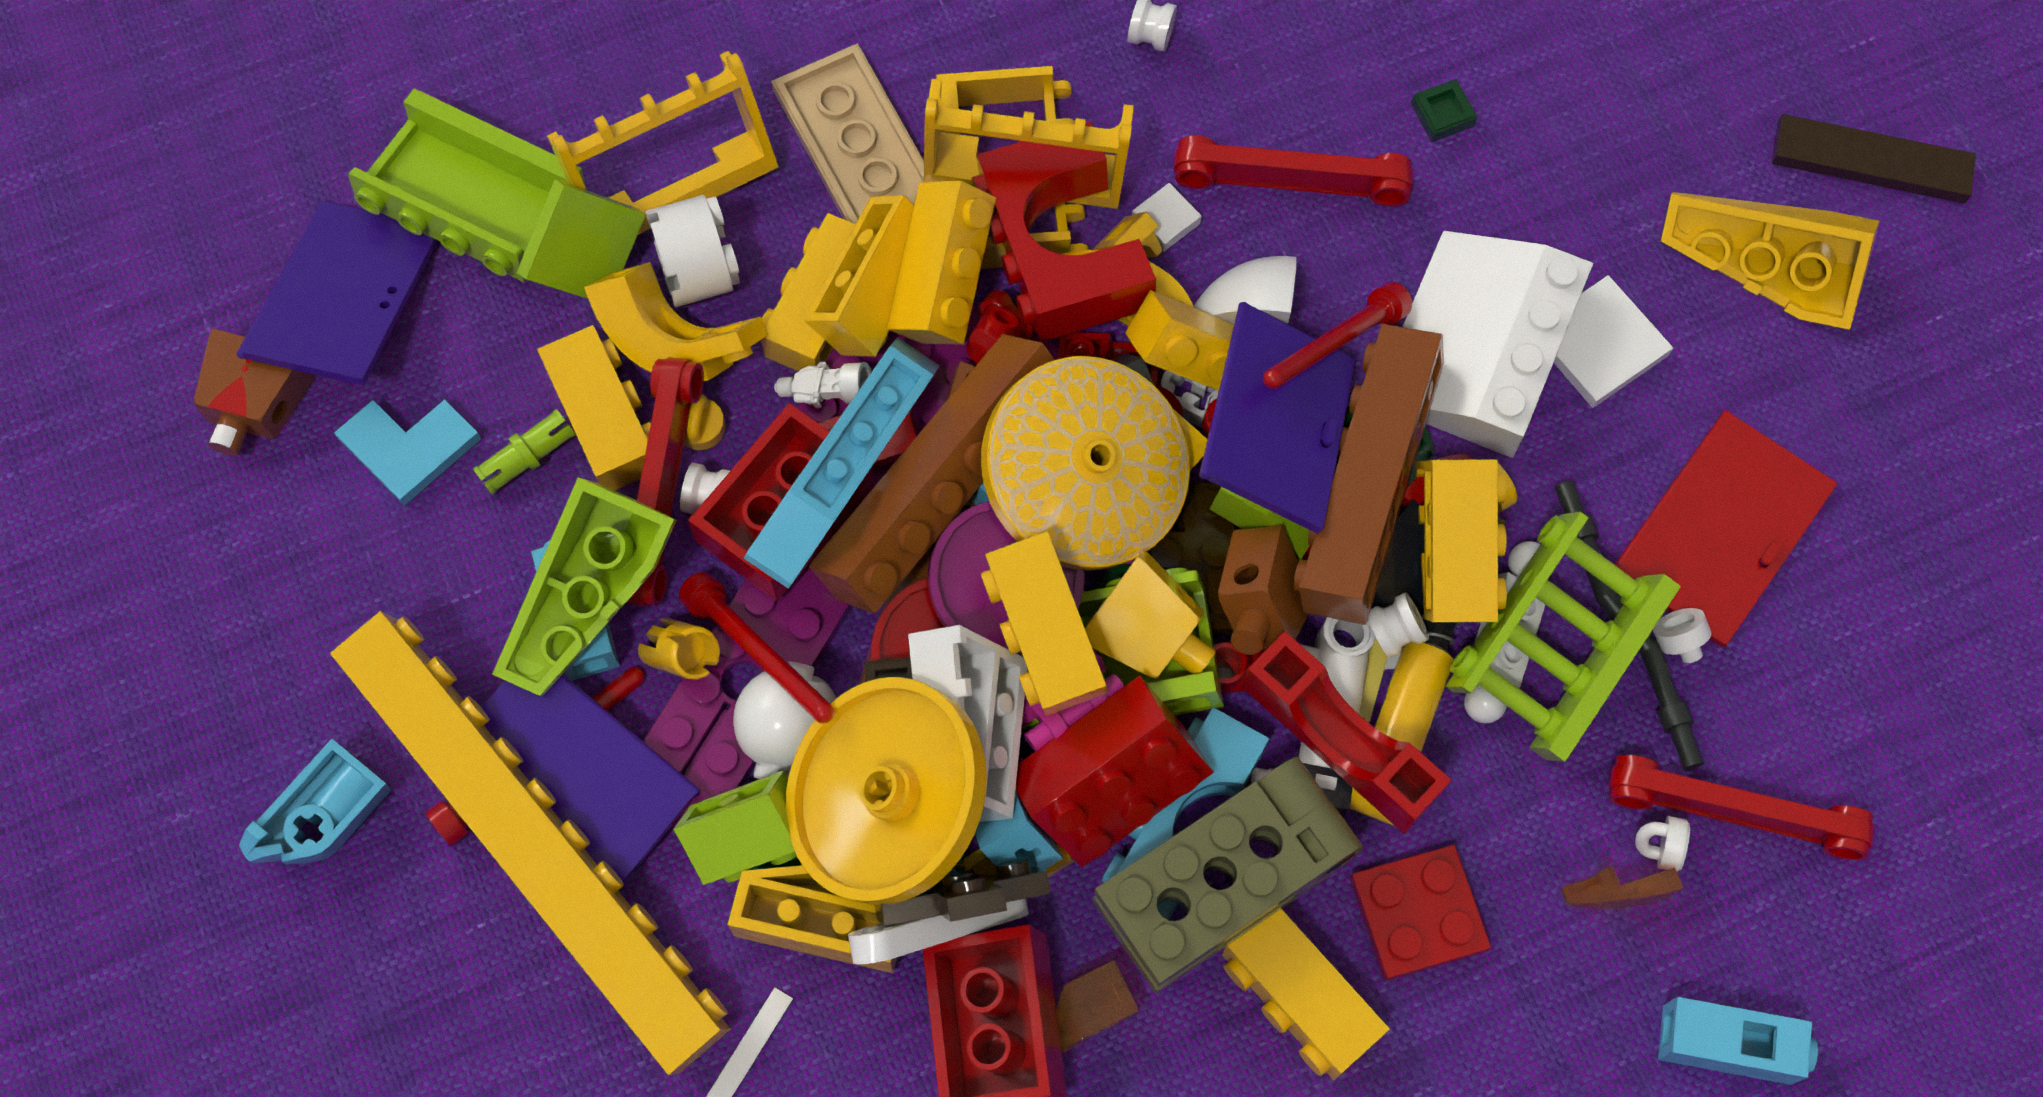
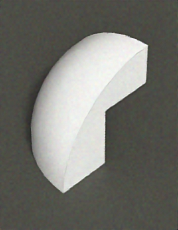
[1194,256,1296,324]

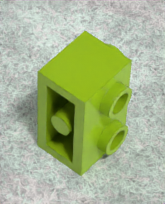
[674,770,797,885]

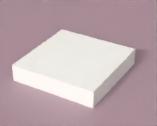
[1553,275,1673,408]

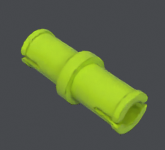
[472,409,576,495]

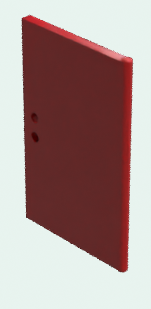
[1614,410,1838,649]

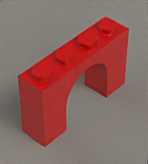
[972,121,1156,342]

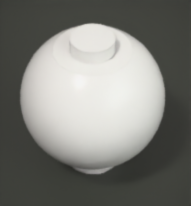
[733,661,836,779]

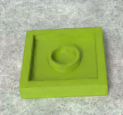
[516,179,646,299]

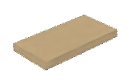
[771,43,924,224]

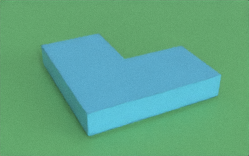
[334,399,481,506]

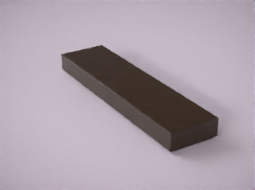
[1772,114,1976,204]

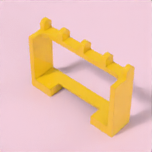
[547,51,779,235]
[936,66,1089,269]
[924,79,1134,209]

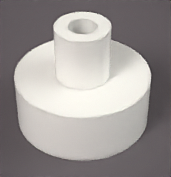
[1653,608,1712,663]

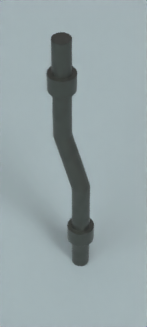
[1555,481,1704,771]

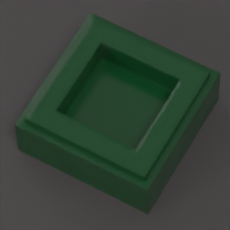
[1411,79,1478,142]

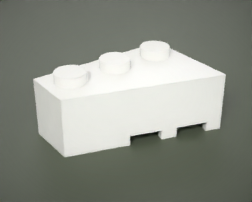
[908,625,1027,822]

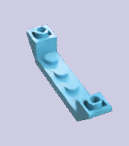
[743,337,939,589]

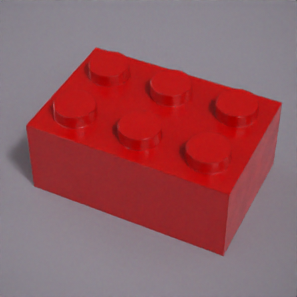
[688,403,875,602]
[1016,676,1214,868]
[923,924,1067,1097]

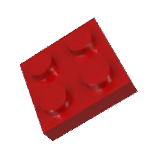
[1349,845,1491,982]

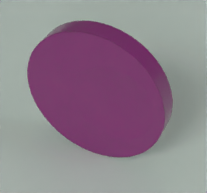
[927,501,1084,655]

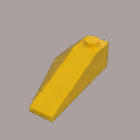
[1661,192,1880,330]

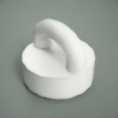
[1635,816,1690,872]

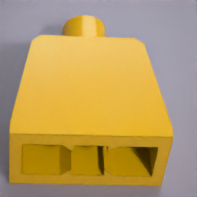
[1085,549,1216,679]

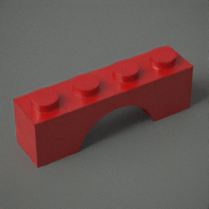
[1242,631,1452,834]

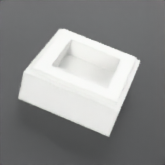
[1132,183,1202,252]

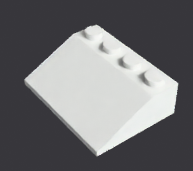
[1403,231,1593,458]

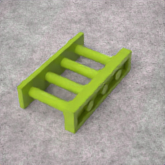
[1445,511,1681,762]

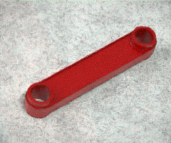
[1173,135,1413,206]
[626,357,704,607]
[1608,755,1875,860]

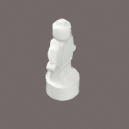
[774,361,872,409]

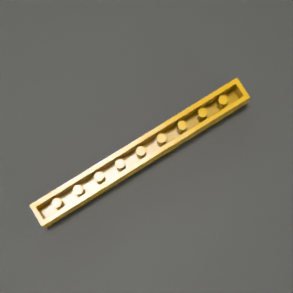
[330,611,731,1075]

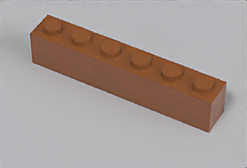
[1294,324,1444,625]
[808,334,1054,614]

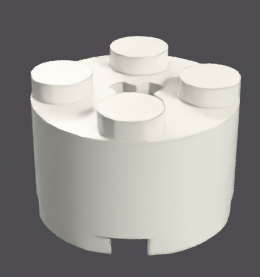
[645,194,740,308]

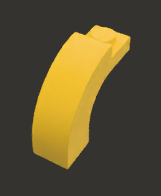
[584,262,768,381]

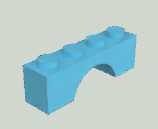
[1102,707,1269,920]

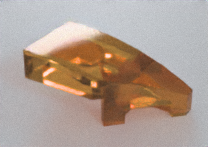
[1560,866,1683,909]
[1056,960,1139,1053]

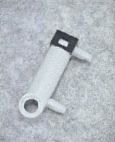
[1251,617,1375,818]

